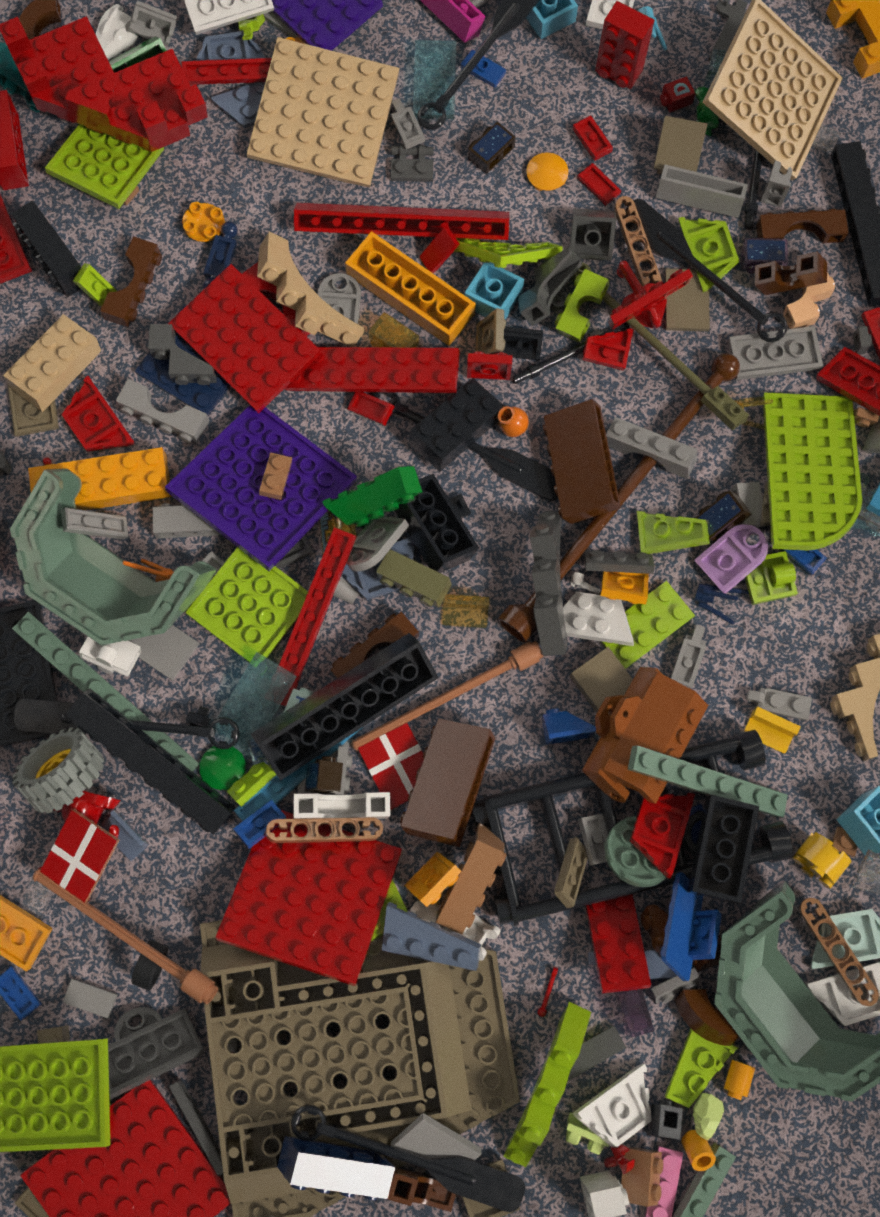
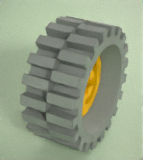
[12,727,104,813]

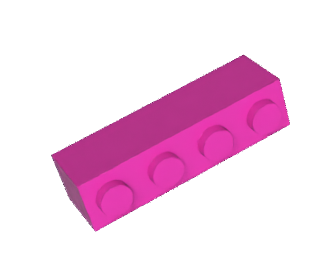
[420,0,485,43]

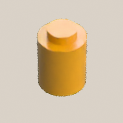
[723,1060,756,1100]
[681,1130,716,1171]

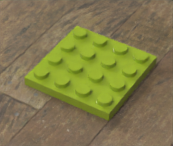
[45,124,164,209]
[185,547,308,669]

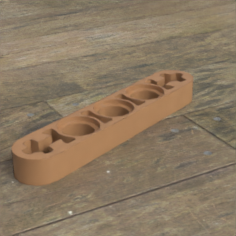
[614,196,662,287]
[265,818,383,843]
[799,898,879,1006]

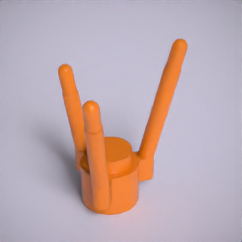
[123,559,174,582]

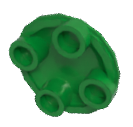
[200,746,246,790]

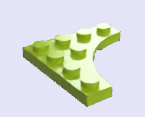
[454,238,563,268]

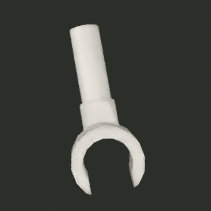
[570,572,601,595]

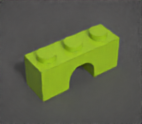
[555,269,610,343]

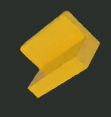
[744,706,801,754]

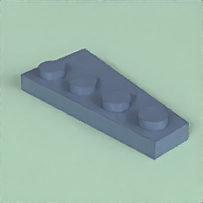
[382,902,481,971]

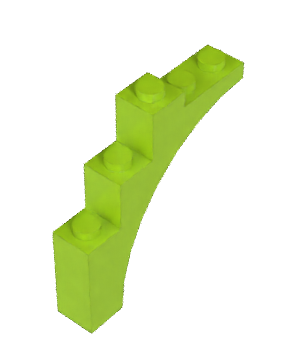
[503,1002,591,1167]

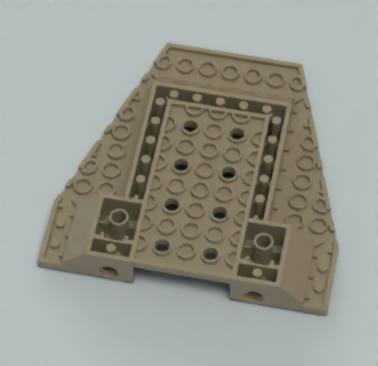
[200,920,520,1217]

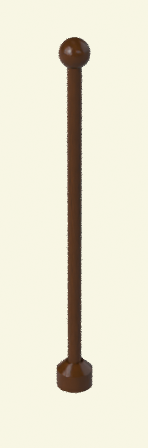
[497,353,740,642]

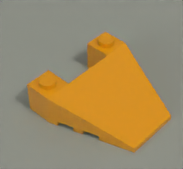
[826,0,880,79]

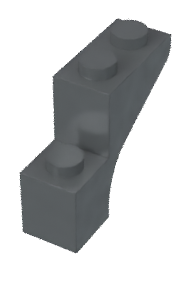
[518,246,582,326]
[148,324,217,385]

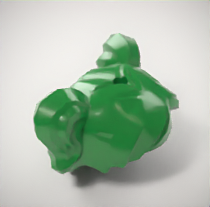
[695,86,719,136]

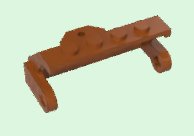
[582,667,709,804]

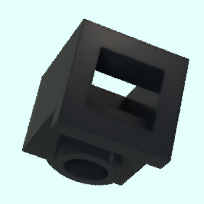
[646,1100,683,1140]

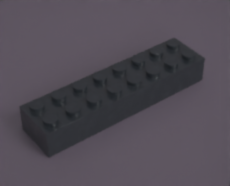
[251,633,438,781]

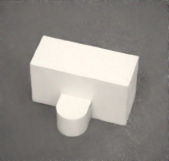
[79,637,141,677]

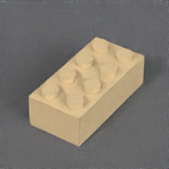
[3,314,101,412]

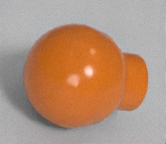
[498,406,529,437]

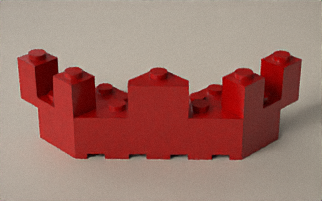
[0,16,208,152]

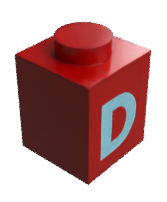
[660,76,695,112]

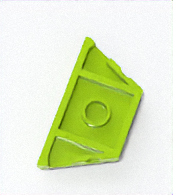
[678,217,739,292]

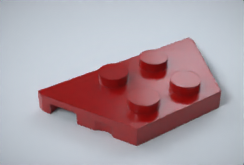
[62,376,135,452]
[630,793,695,879]

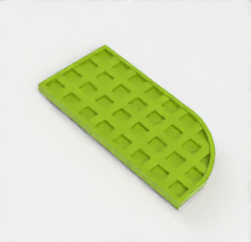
[762,392,862,551]

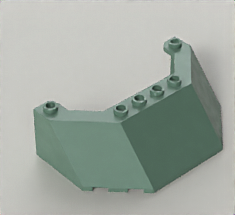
[10,469,217,646]
[715,881,880,1102]

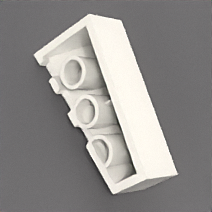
[580,1170,629,1217]

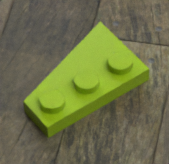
[637,511,710,554]
[664,1028,738,1108]

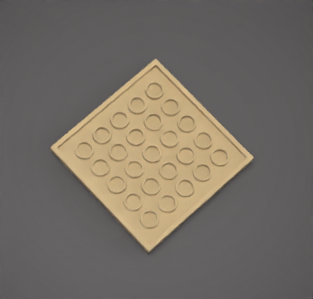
[703,0,842,180]
[247,37,400,188]

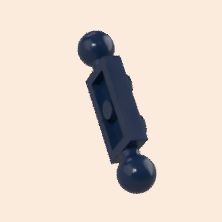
[203,221,238,290]

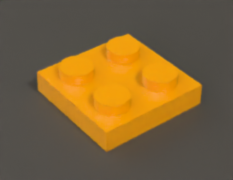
[600,571,649,605]

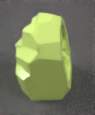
[693,1093,724,1140]

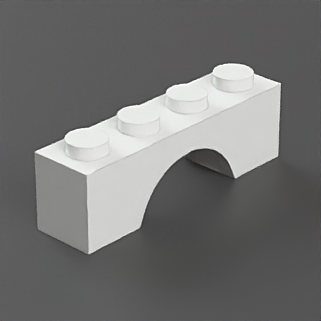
[293,792,390,819]

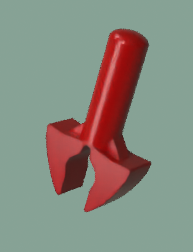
[604,1144,635,1175]

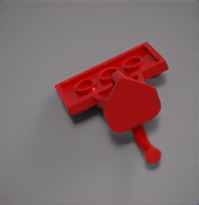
[608,261,693,330]

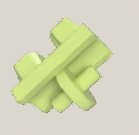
[566,1112,609,1155]

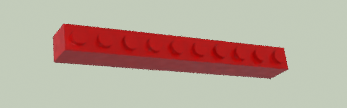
[294,203,510,240]

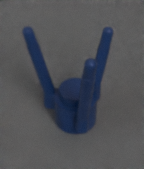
[694,583,749,625]

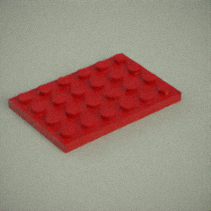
[168,264,322,414]

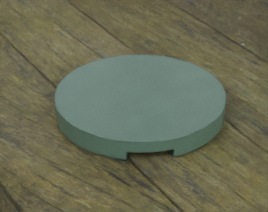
[604,816,667,887]

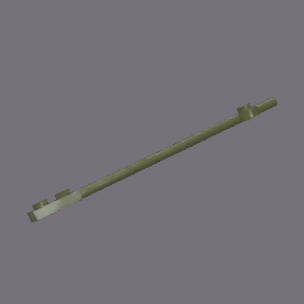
[570,262,749,430]

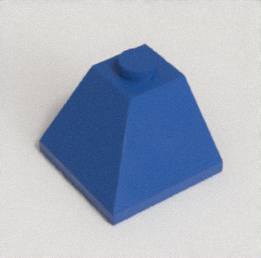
[541,708,596,745]

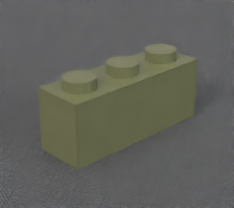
[376,549,452,608]

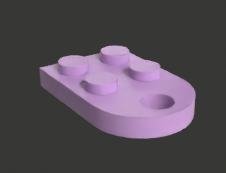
[694,524,768,593]

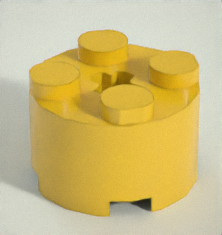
[792,832,852,889]

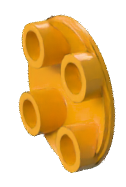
[526,152,568,191]
[182,202,225,242]

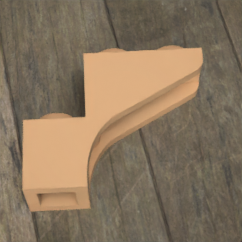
[783,272,835,329]

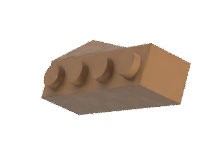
[436,823,507,934]

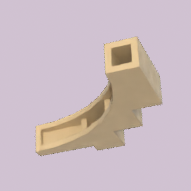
[257,231,364,347]
[830,634,880,761]

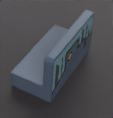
[100,809,149,861]

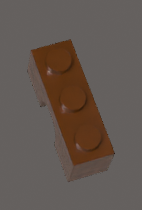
[755,251,827,295]

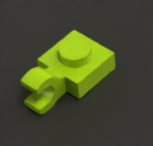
[238,14,265,40]

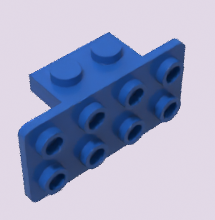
[661,872,722,981]

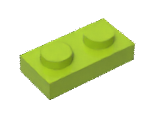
[73,263,117,307]
[227,760,276,807]

